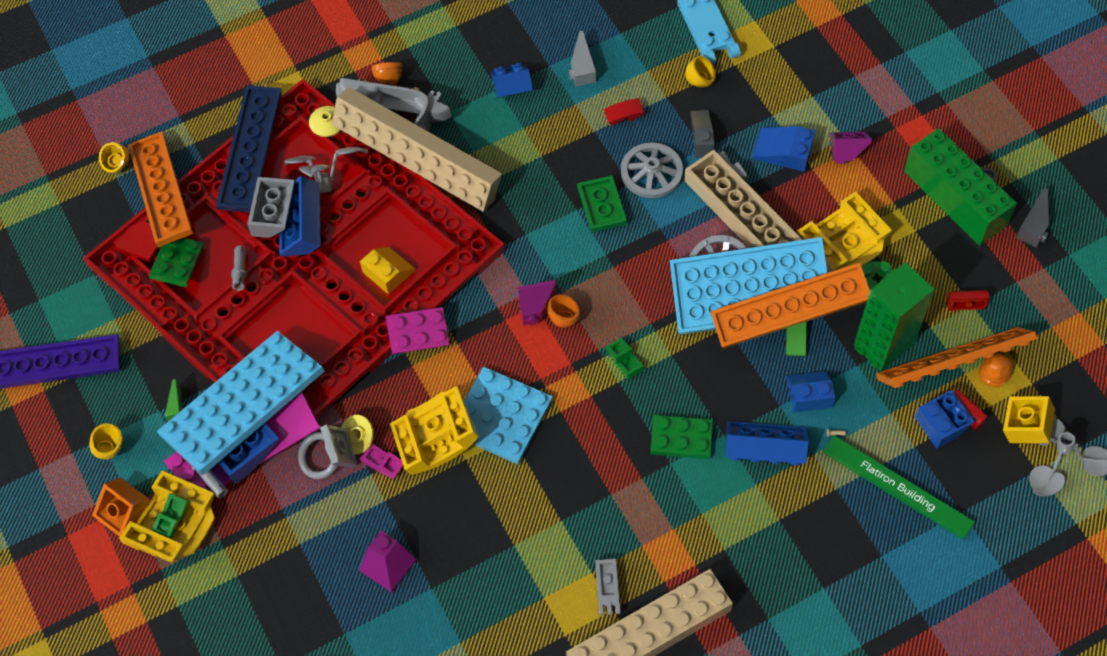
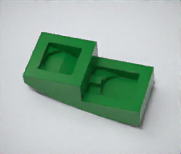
[605,338,644,380]
[152,493,190,539]

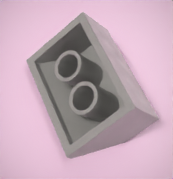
[247,177,295,238]

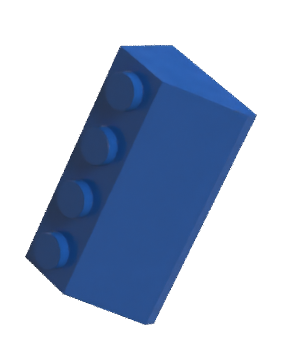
[279,176,321,256]
[725,421,809,465]

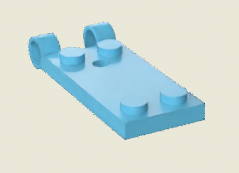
[677,0,741,64]

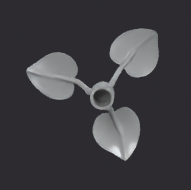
[284,147,368,193]
[1029,418,1107,497]

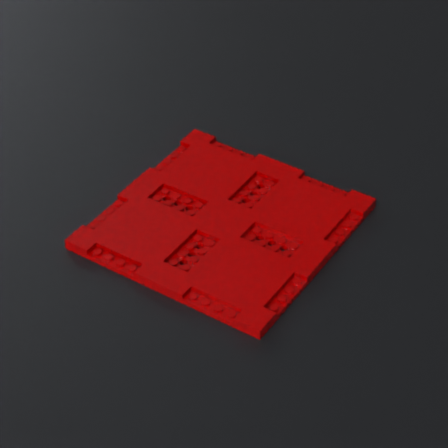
[83,79,505,451]

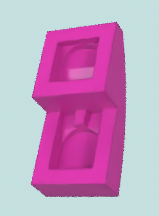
[360,443,403,479]

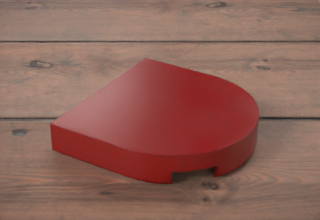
[117,222,160,262]

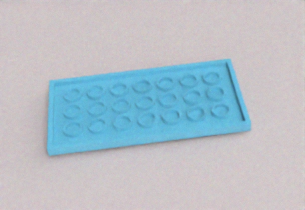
[670,237,827,335]
[157,331,325,476]

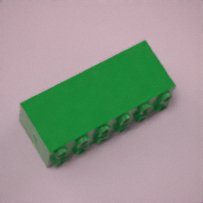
[904,128,1017,246]
[854,262,935,371]

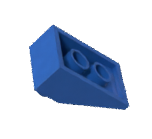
[752,126,815,172]
[218,423,279,485]

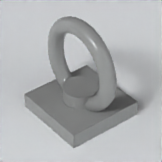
[298,424,358,479]

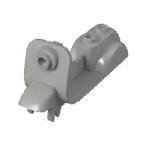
[336,78,451,131]

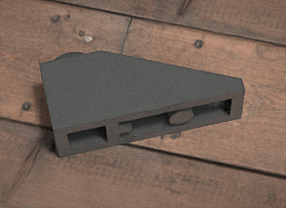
[690,110,714,158]
[1016,187,1049,248]

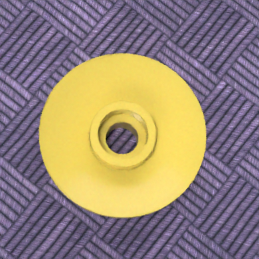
[309,106,341,137]
[342,415,373,454]

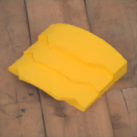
[797,191,892,271]
[390,386,479,475]
[119,471,215,563]

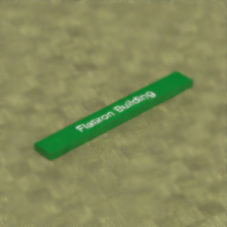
[823,435,974,540]

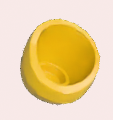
[685,56,715,88]
[99,142,129,174]
[89,423,123,459]

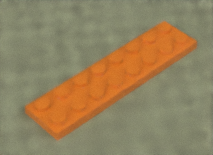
[128,131,193,247]
[710,262,870,349]
[876,327,1037,388]

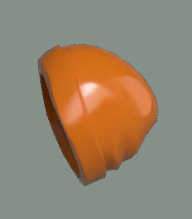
[371,62,403,86]
[548,295,580,328]
[979,352,1013,387]

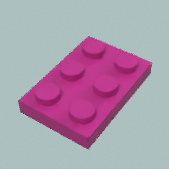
[385,307,450,355]
[164,452,232,494]

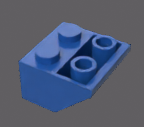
[490,63,533,97]
[915,390,975,449]

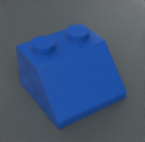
[786,371,835,412]

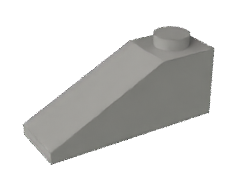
[569,31,596,87]

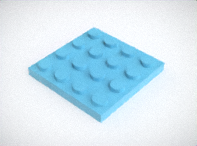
[464,367,553,465]

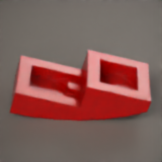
[603,98,645,126]

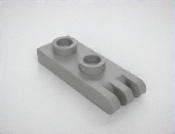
[595,559,620,615]

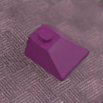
[829,132,872,164]
[517,280,556,325]
[359,531,416,593]

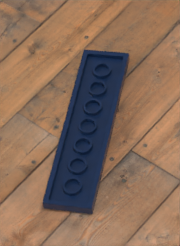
[216,85,282,213]

